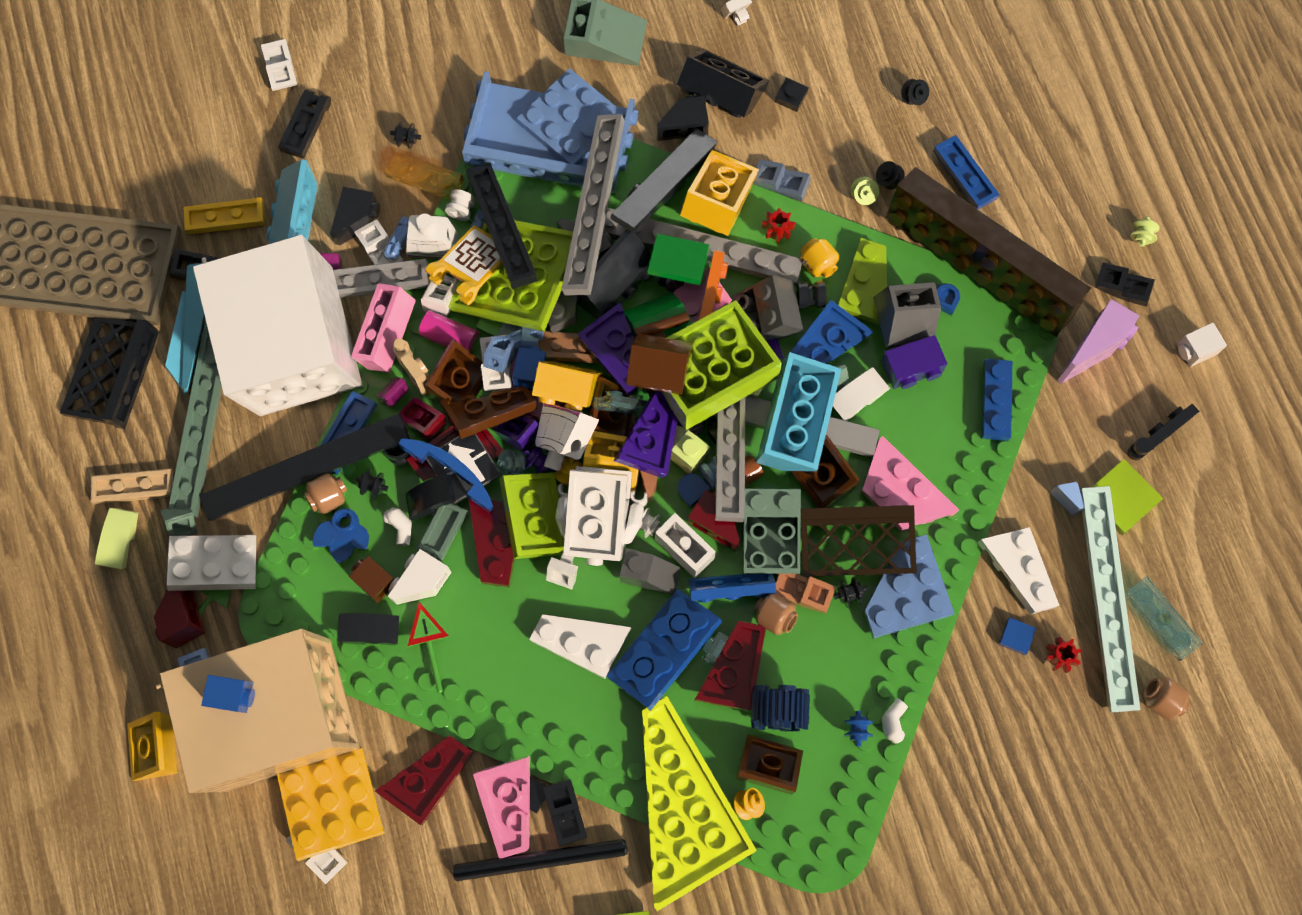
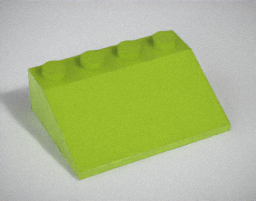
[662,300,782,430]

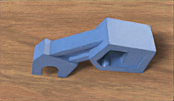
[483,327,544,373]

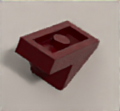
[399,397,446,443]

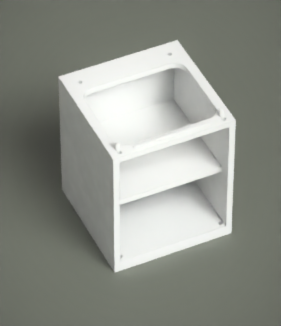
[193,235,363,416]

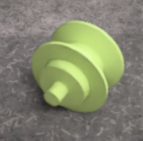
[851,176,879,205]
[1130,217,1160,247]

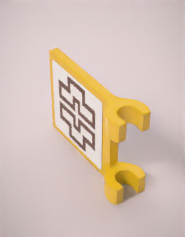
[425,225,502,305]

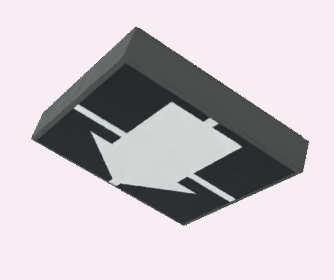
[426,434,502,504]

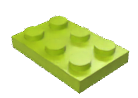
[499,473,565,559]

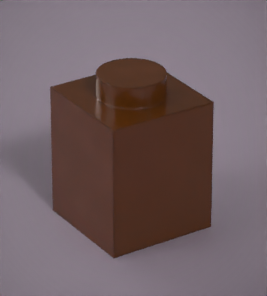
[349,556,394,603]

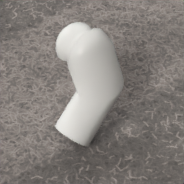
[383,508,412,547]
[881,698,908,743]

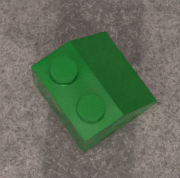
[624,292,693,338]

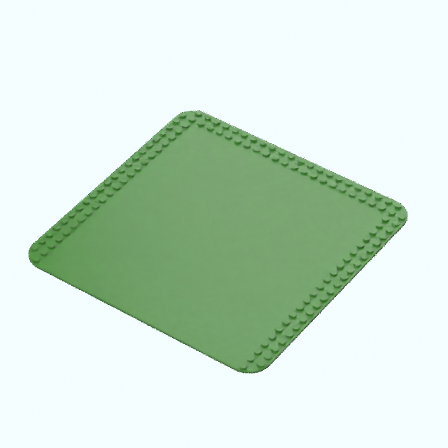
[238,139,1058,893]

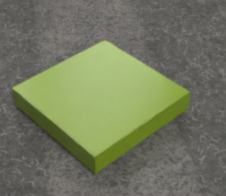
[1093,459,1164,535]

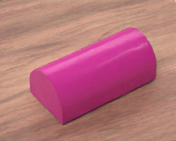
[419,310,480,352]

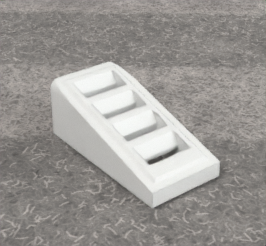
[421,272,459,317]

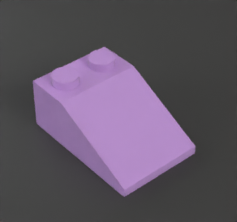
[1057,299,1139,384]

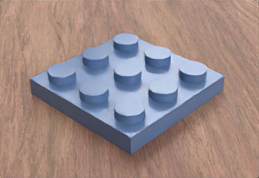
[517,68,626,165]

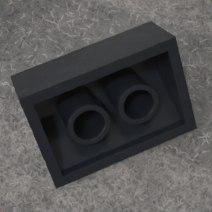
[677,48,770,118]
[578,229,652,319]

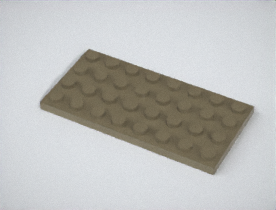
[0,204,181,325]

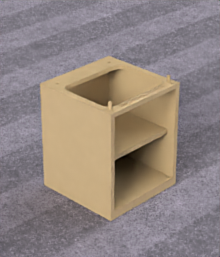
[156,629,360,793]

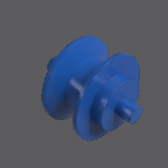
[844,711,873,747]

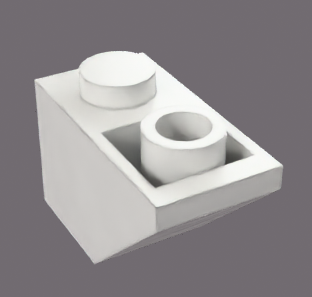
[388,549,451,604]

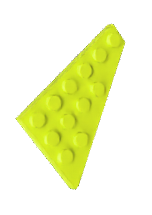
[642,696,757,911]

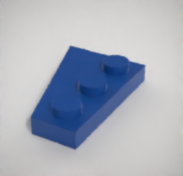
[791,300,873,364]

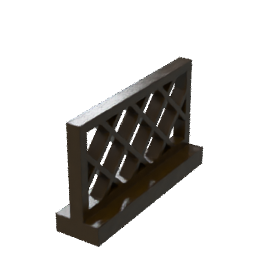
[801,505,917,576]

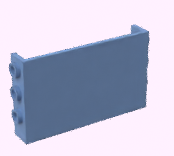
[462,71,639,194]

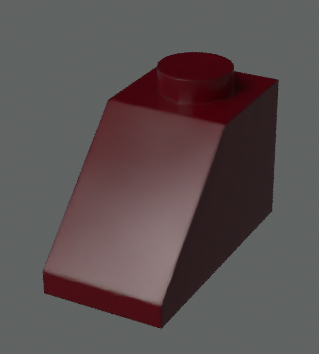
[688,490,739,552]
[154,590,205,649]

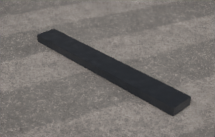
[199,413,410,521]

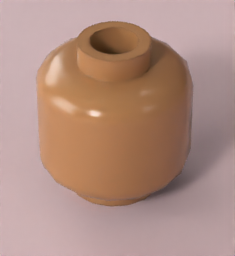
[303,473,347,514]
[754,593,798,635]
[1144,676,1189,720]

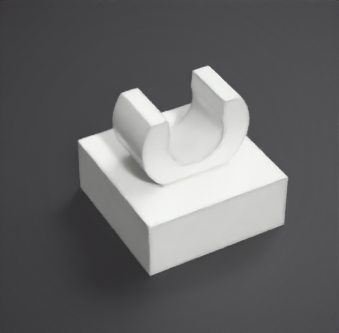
[721,0,752,26]
[546,552,578,590]

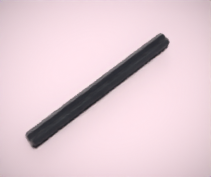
[453,839,627,881]

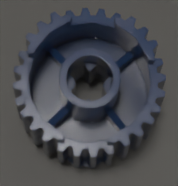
[751,685,810,732]

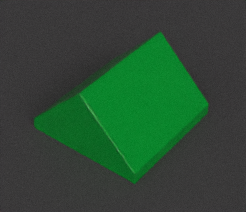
[648,233,712,285]

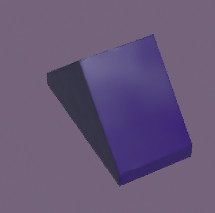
[491,415,539,455]

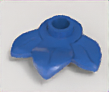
[313,508,369,564]

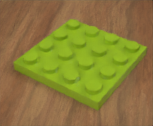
[448,220,573,332]

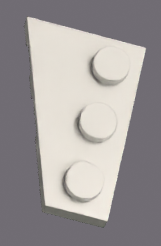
[977,527,1059,615]
[529,614,631,679]

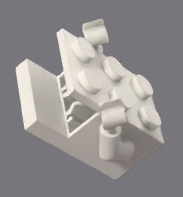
[555,466,648,566]

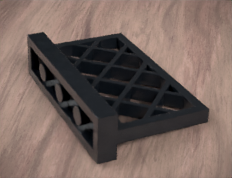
[60,317,159,430]

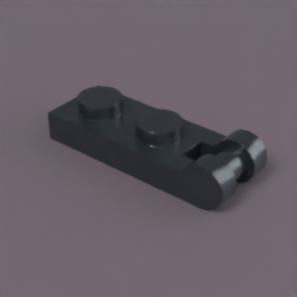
[278,89,331,159]
[1128,403,1200,461]

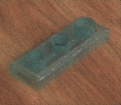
[1125,576,1203,661]

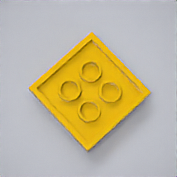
[277,748,385,861]

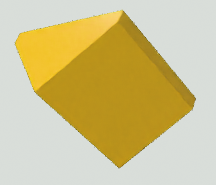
[127,712,178,781]

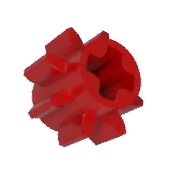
[762,208,795,243]
[1044,637,1082,673]

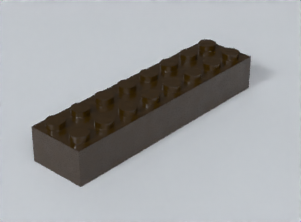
[886,167,1091,337]

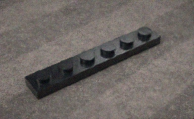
[466,163,538,289]

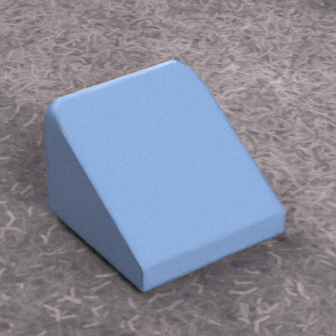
[1051,482,1084,516]

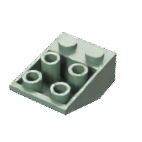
[563,0,647,66]
[742,489,801,574]

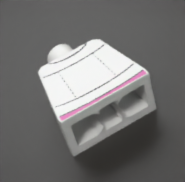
[406,214,459,259]
[535,403,599,471]

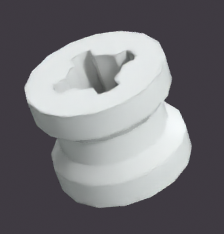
[445,189,476,221]

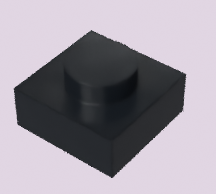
[775,77,809,112]

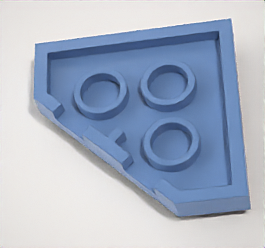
[864,534,955,639]

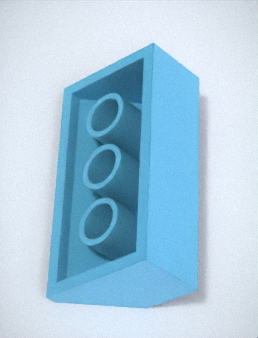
[267,159,318,244]
[756,352,841,471]

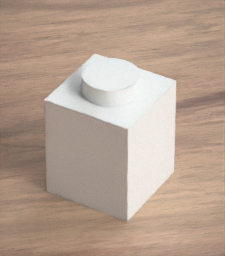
[1177,323,1227,367]

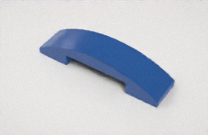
[399,439,493,513]

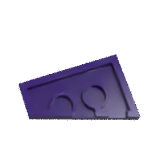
[577,303,640,396]
[613,391,678,478]

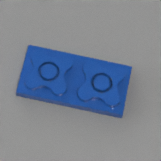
[606,589,722,711]

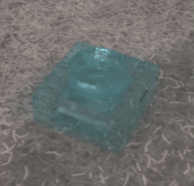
[702,632,729,666]

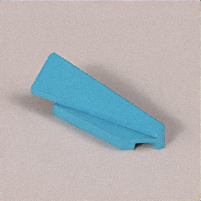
[165,263,205,395]

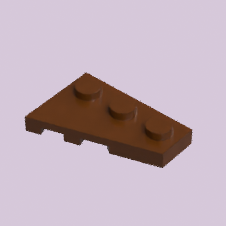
[440,386,537,439]

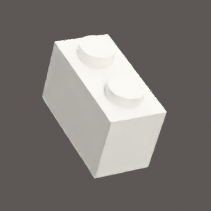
[655,513,716,578]

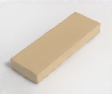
[90,468,176,504]

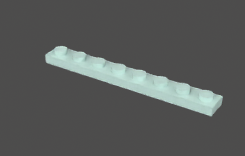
[1080,486,1140,713]

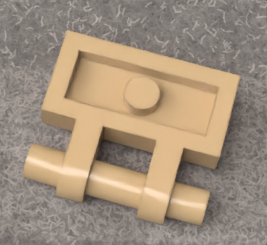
[393,338,430,397]

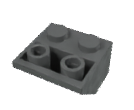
[733,275,803,341]
[873,282,941,348]

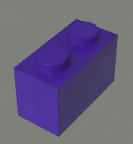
[881,335,948,389]

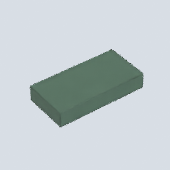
[417,503,468,561]

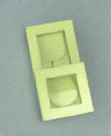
[95,507,138,569]

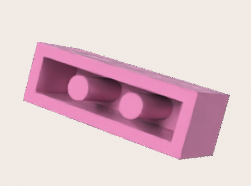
[351,283,416,373]

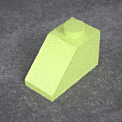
[670,425,710,474]

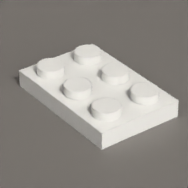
[167,535,257,591]

